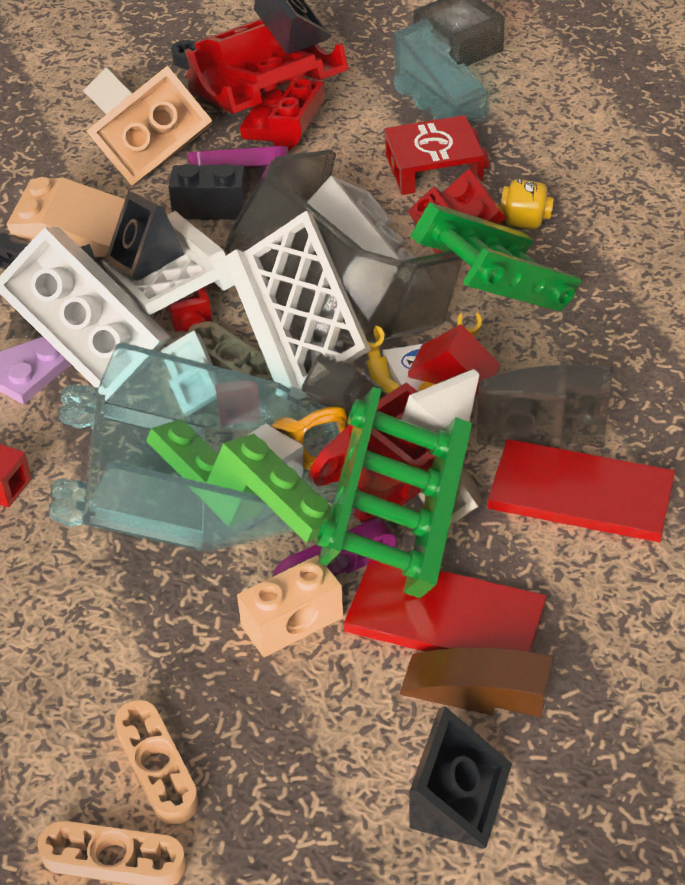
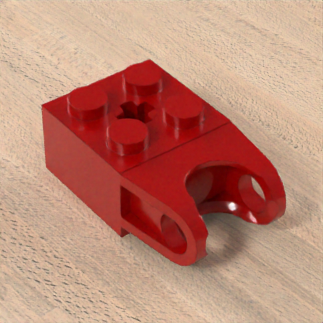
[308,383,435,523]

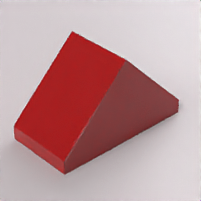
[408,324,500,397]

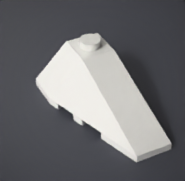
[302,176,432,289]

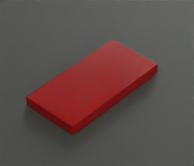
[487,439,675,543]
[344,559,547,652]

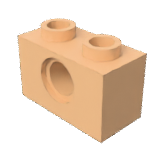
[237,555,343,657]

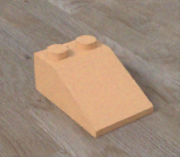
[86,66,212,186]
[7,177,125,257]

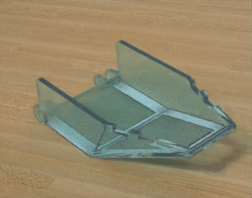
[48,342,360,551]

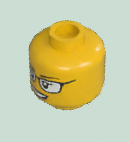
[500,179,554,230]

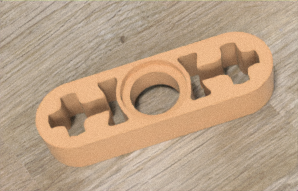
[115,700,198,824]
[38,821,186,885]

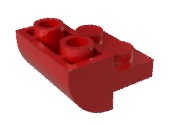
[239,78,326,151]
[407,169,507,262]

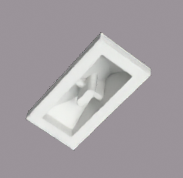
[401,369,479,432]

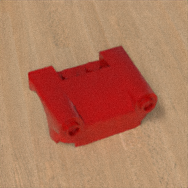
[185,19,349,114]

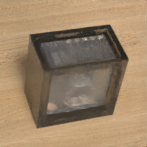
[413,0,505,73]

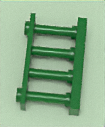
[410,202,582,311]
[316,386,472,598]

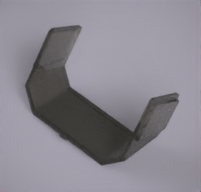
[224,149,463,345]

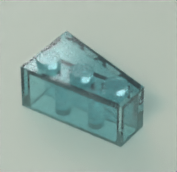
[394,19,488,126]

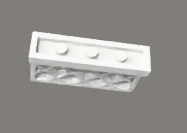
[102,211,235,315]
[224,211,371,400]

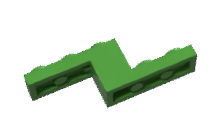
[146,419,332,543]

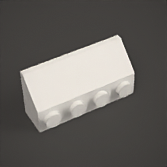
[0,226,171,398]

